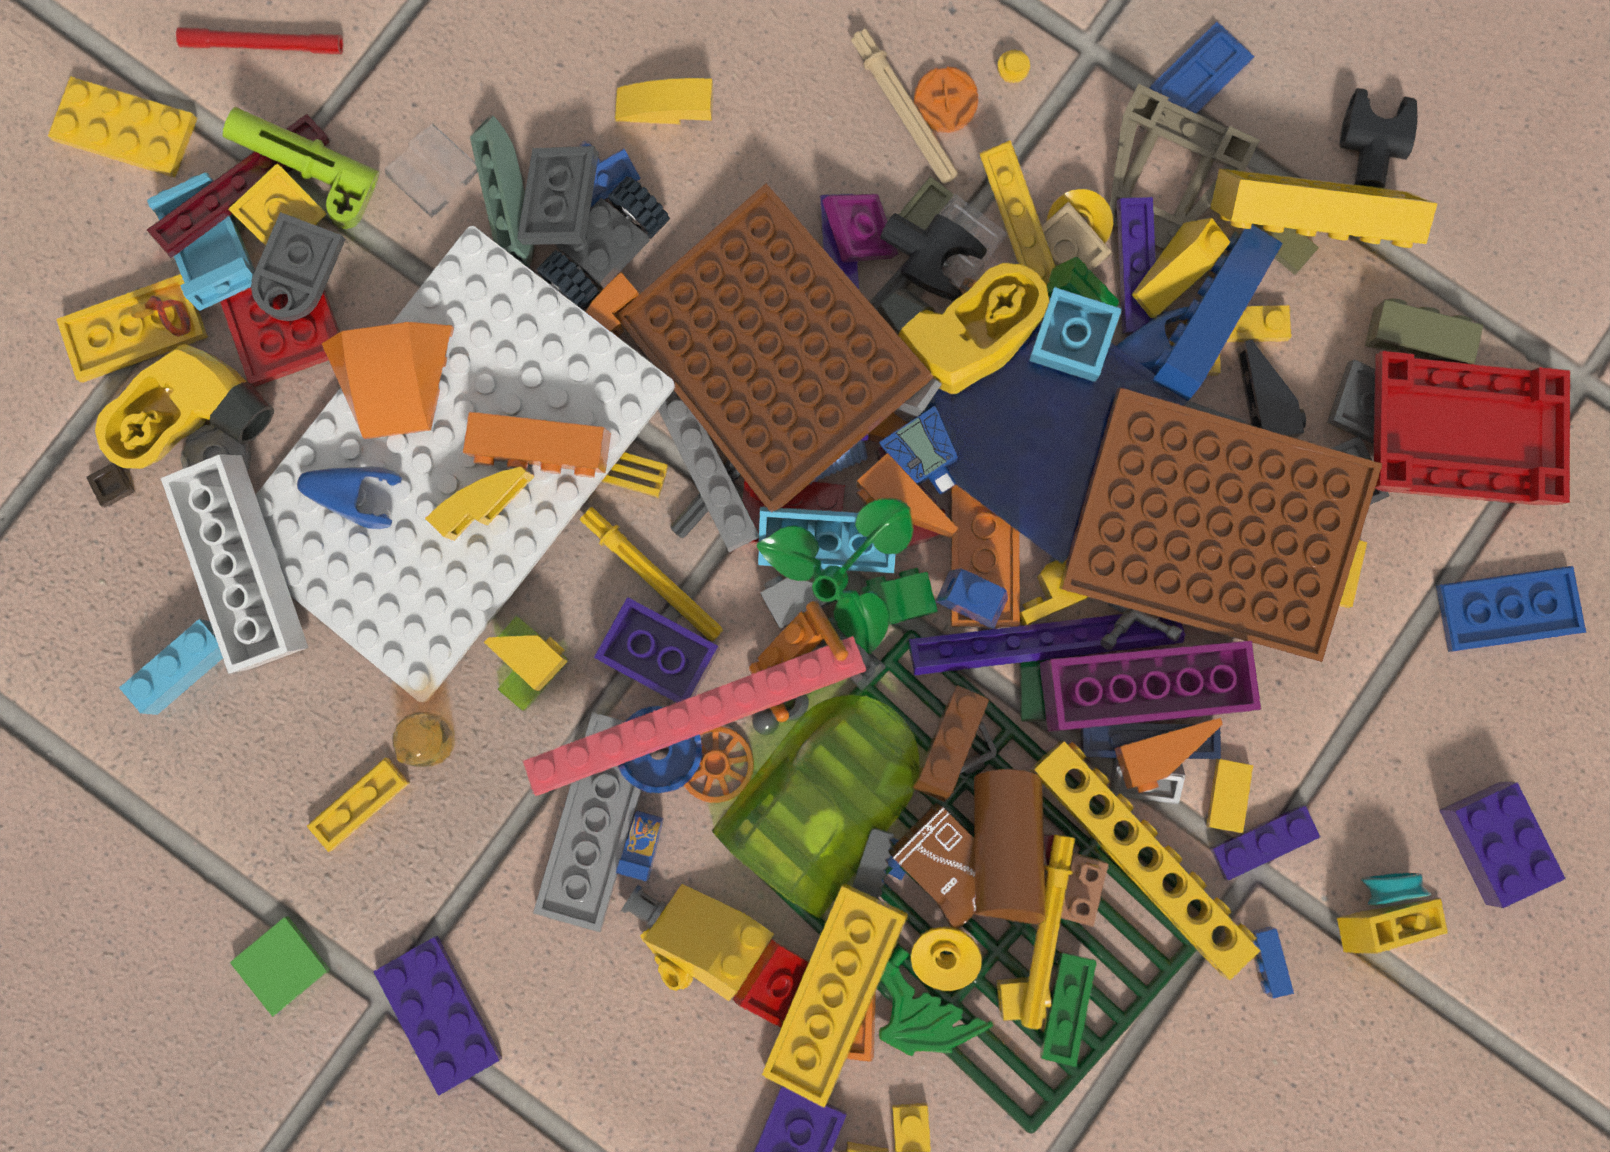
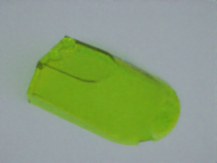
[712,695,920,919]

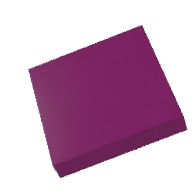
[822,194,898,262]

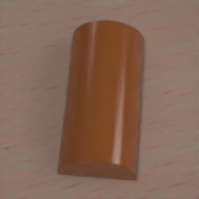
[974,769,1046,924]

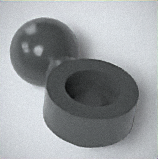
[752,694,809,735]

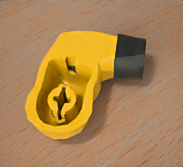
[877,263,1049,394]
[95,344,274,469]

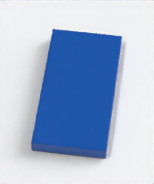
[1436,566,1586,652]

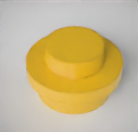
[997,50,1030,83]

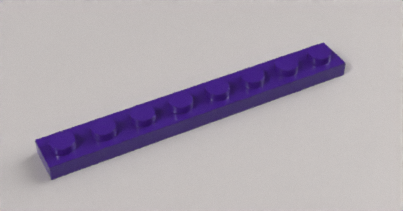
[909,614,1186,675]

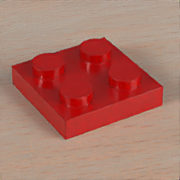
[732,939,810,1028]

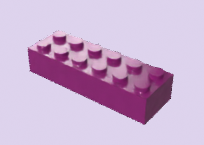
[1040,641,1261,732]

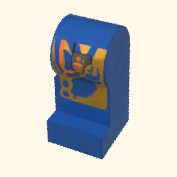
[616,810,664,881]

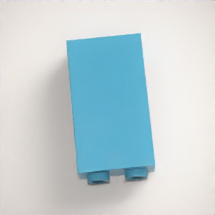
[147,173,255,311]

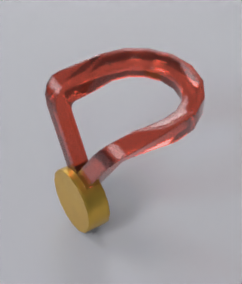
[129,296,191,337]

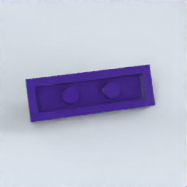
[1210,805,1321,881]

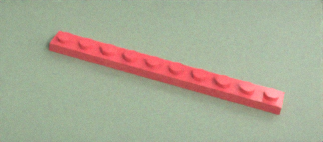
[523,636,866,796]

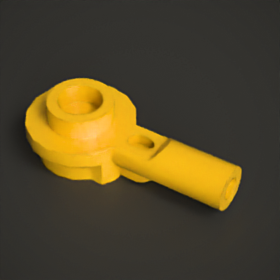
[640,929,693,991]

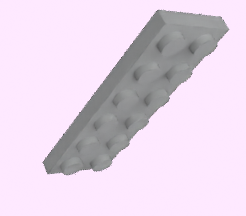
[533,712,653,932]

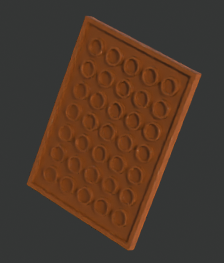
[615,183,934,512]
[1059,388,1382,662]

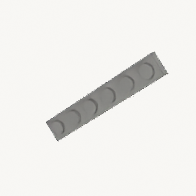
[658,390,759,552]

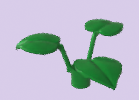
[757,498,913,654]

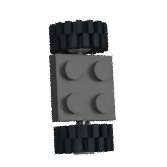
[537,176,670,310]

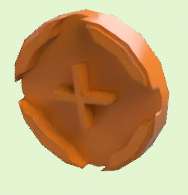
[914,67,979,133]

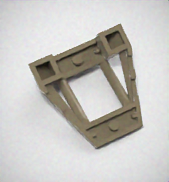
[1109,84,1260,249]

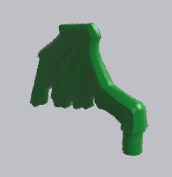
[879,945,993,1056]

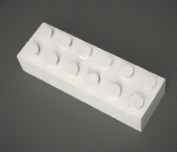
[161,454,309,674]

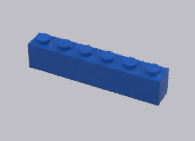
[1153,225,1283,401]

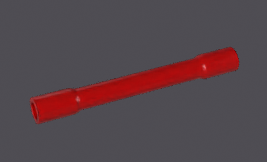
[176,27,344,55]

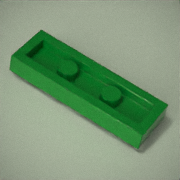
[1040,951,1097,1067]

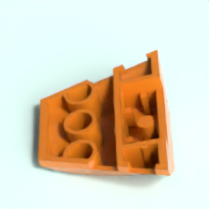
[322,322,454,439]

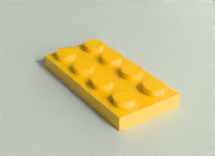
[48,76,198,178]
[56,274,208,383]

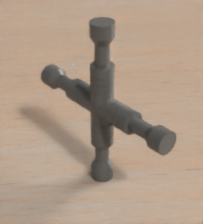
[1100,602,1182,650]

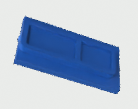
[1149,22,1254,114]

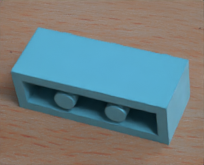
[119,619,223,715]

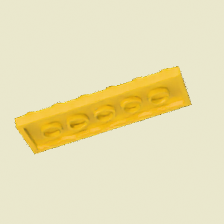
[762,883,908,1107]

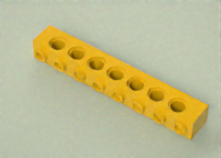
[1029,741,1260,980]

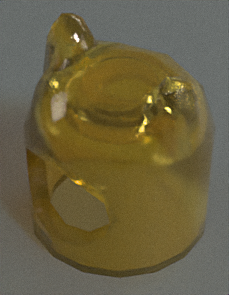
[392,712,455,767]

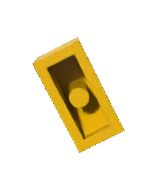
[484,635,568,691]

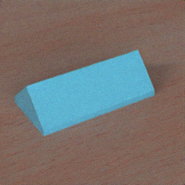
[758,507,896,573]

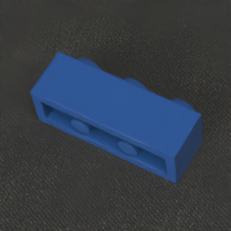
[1251,926,1294,999]

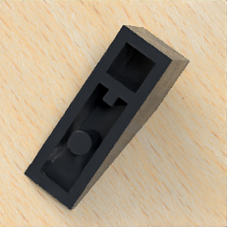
[1237,340,1306,438]

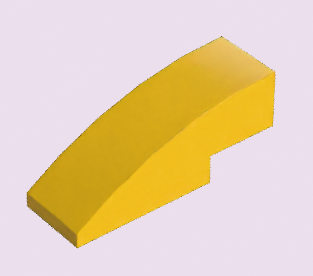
[615,78,714,124]
[425,467,535,541]

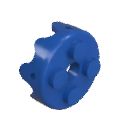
[617,706,702,793]

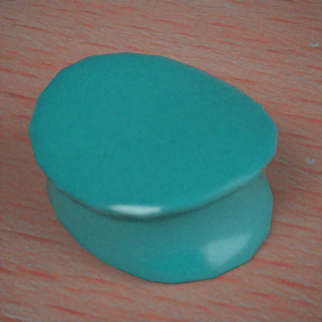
[1361,873,1431,905]

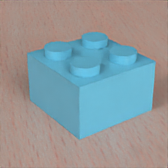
[1029,287,1122,382]

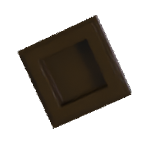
[86,463,135,508]

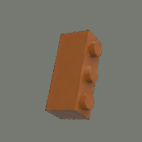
[913,685,989,802]

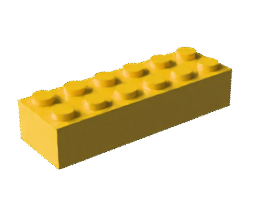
[1210,168,1438,248]

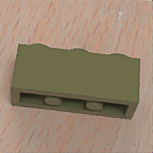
[1365,298,1483,364]

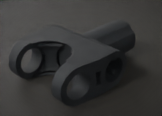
[1339,88,1418,188]
[880,213,987,301]

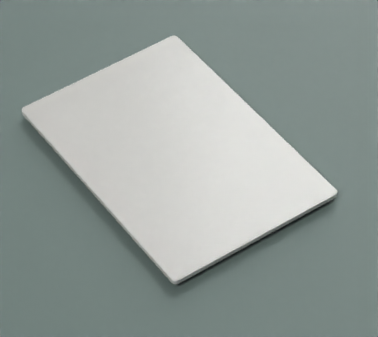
[256,226,675,702]

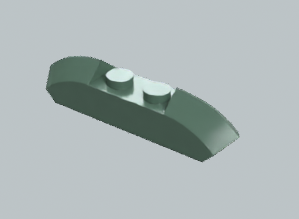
[470,115,534,268]

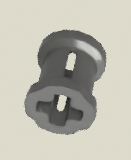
[621,884,667,929]

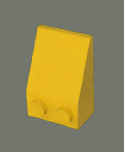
[643,884,774,1001]

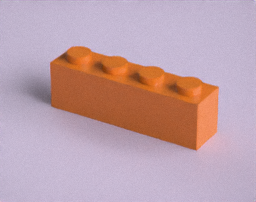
[463,412,611,478]

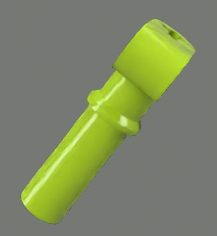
[222,107,380,229]

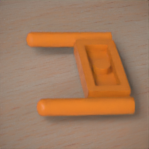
[749,601,848,722]

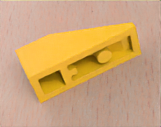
[1132,218,1230,318]
[1337,898,1448,954]

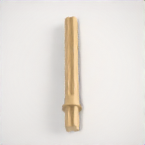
[851,28,958,184]

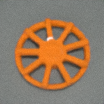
[684,726,754,803]

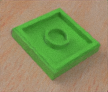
[230,916,331,1017]

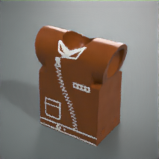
[889,803,975,929]

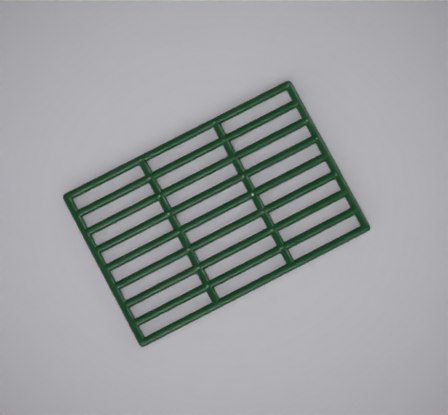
[719,630,1218,1134]

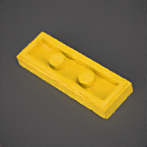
[307,757,410,852]

